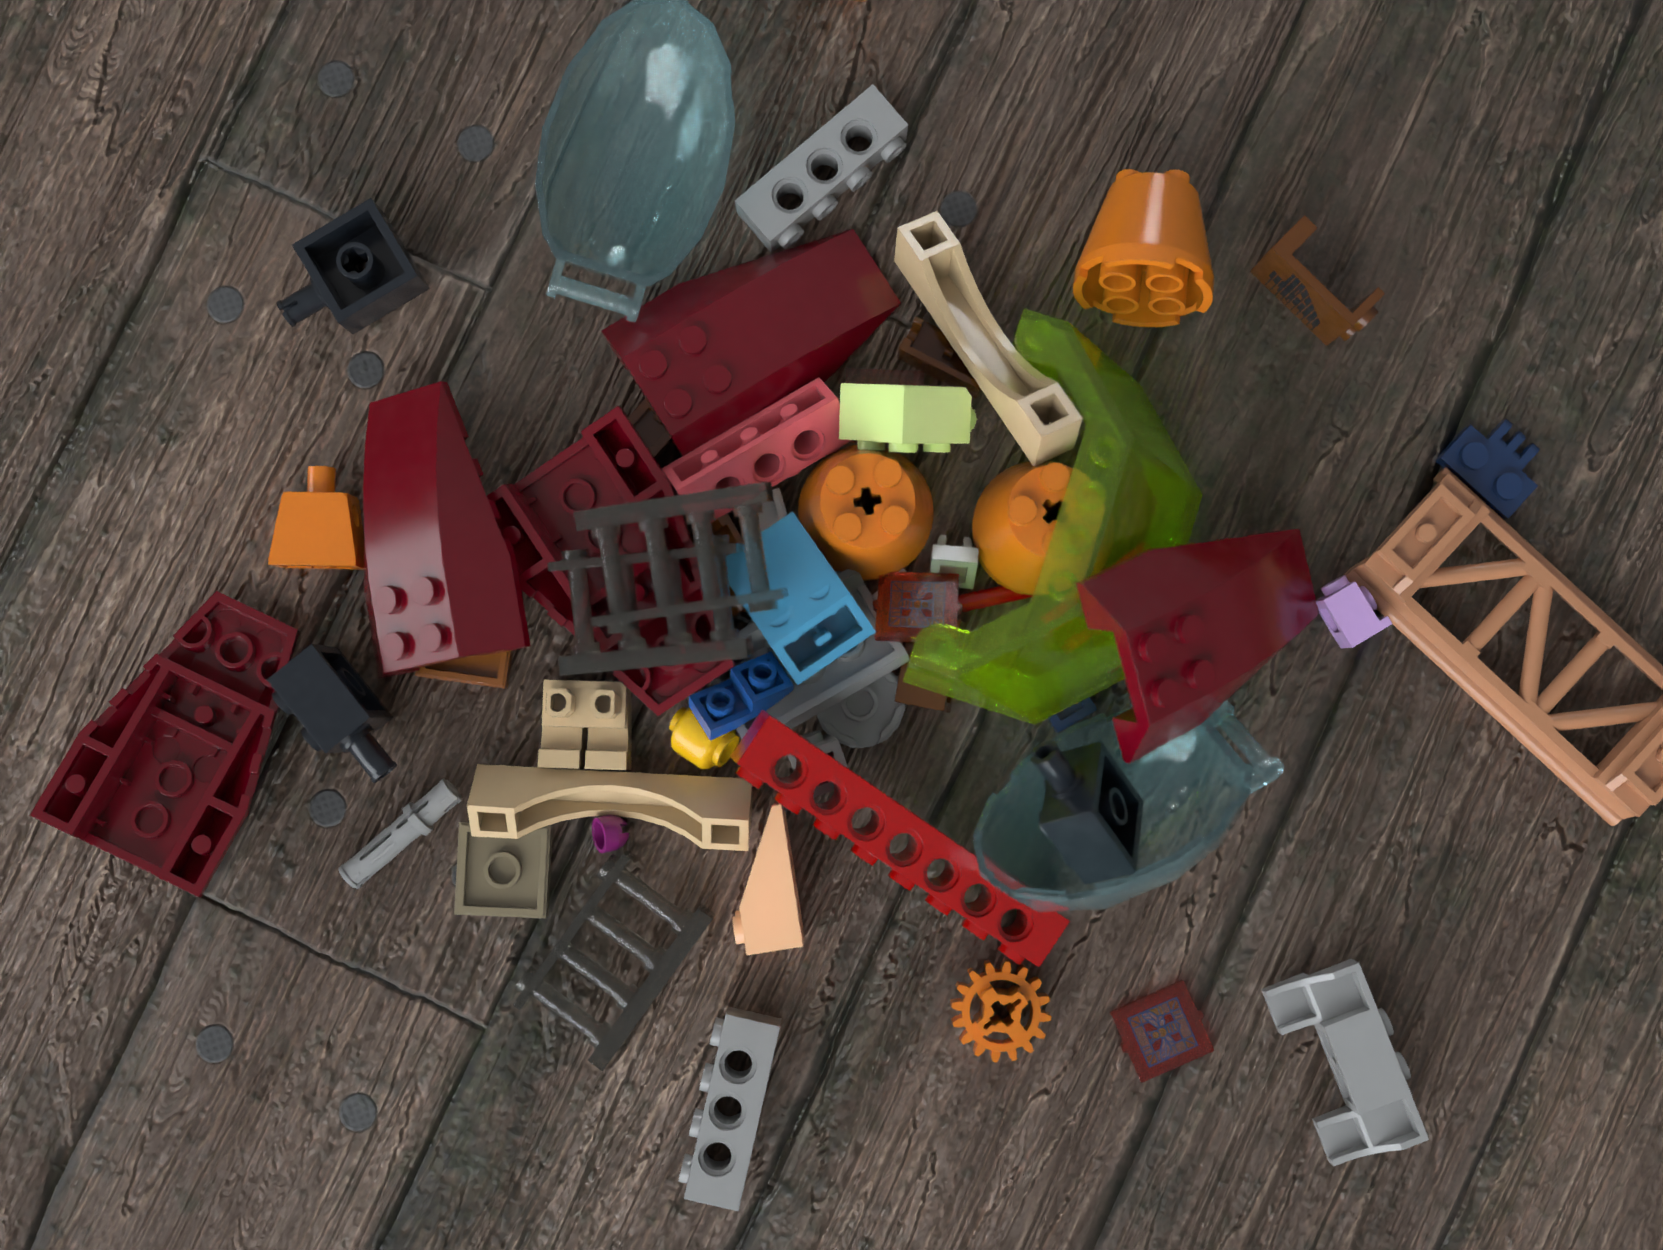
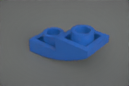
[689,651,794,741]

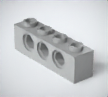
[735,84,908,253]
[678,1006,781,1211]

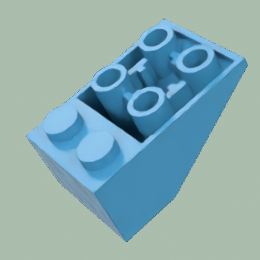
[715,511,876,685]

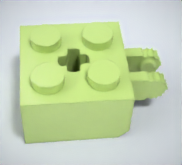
[839,383,978,453]

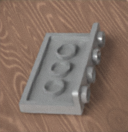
[711,569,911,738]

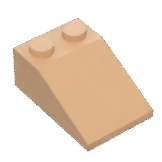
[732,801,805,955]

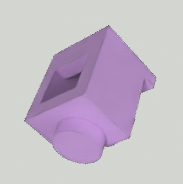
[1316,575,1392,649]

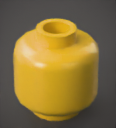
[669,707,739,769]

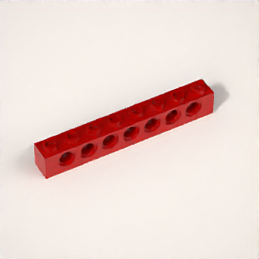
[730,709,1070,967]

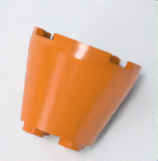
[1073,169,1215,327]
[798,445,934,581]
[972,461,1108,596]

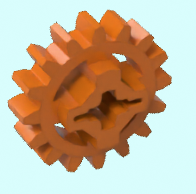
[950,958,1051,1062]

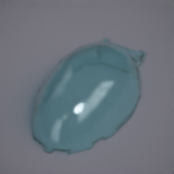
[535,0,735,322]
[973,700,1285,912]

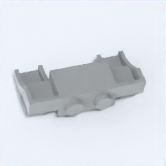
[1261,959,1429,1166]

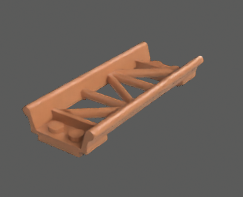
[1344,467,1663,826]

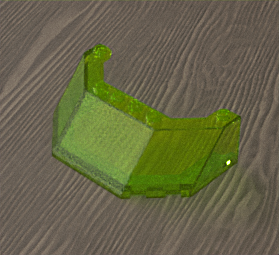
[902,308,1202,725]

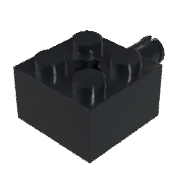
[276,198,430,334]
[267,644,397,783]
[1030,740,1144,885]

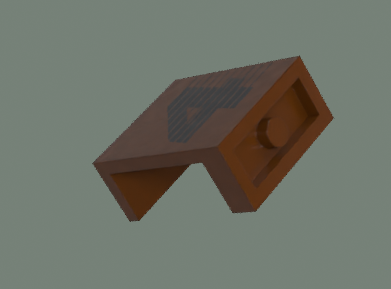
[1250,215,1385,346]

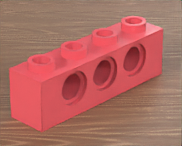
[662,377,852,529]

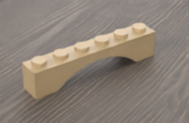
[894,211,1083,467]
[467,764,753,851]

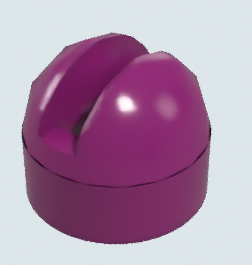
[592,815,629,854]

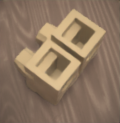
[537,680,632,770]

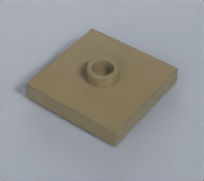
[454,821,553,919]

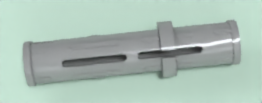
[338,778,463,890]

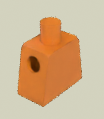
[268,466,364,570]

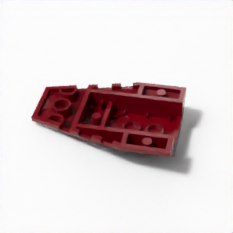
[601,229,901,457]
[363,381,531,678]
[487,406,735,716]
[1076,529,1319,763]
[29,591,299,898]

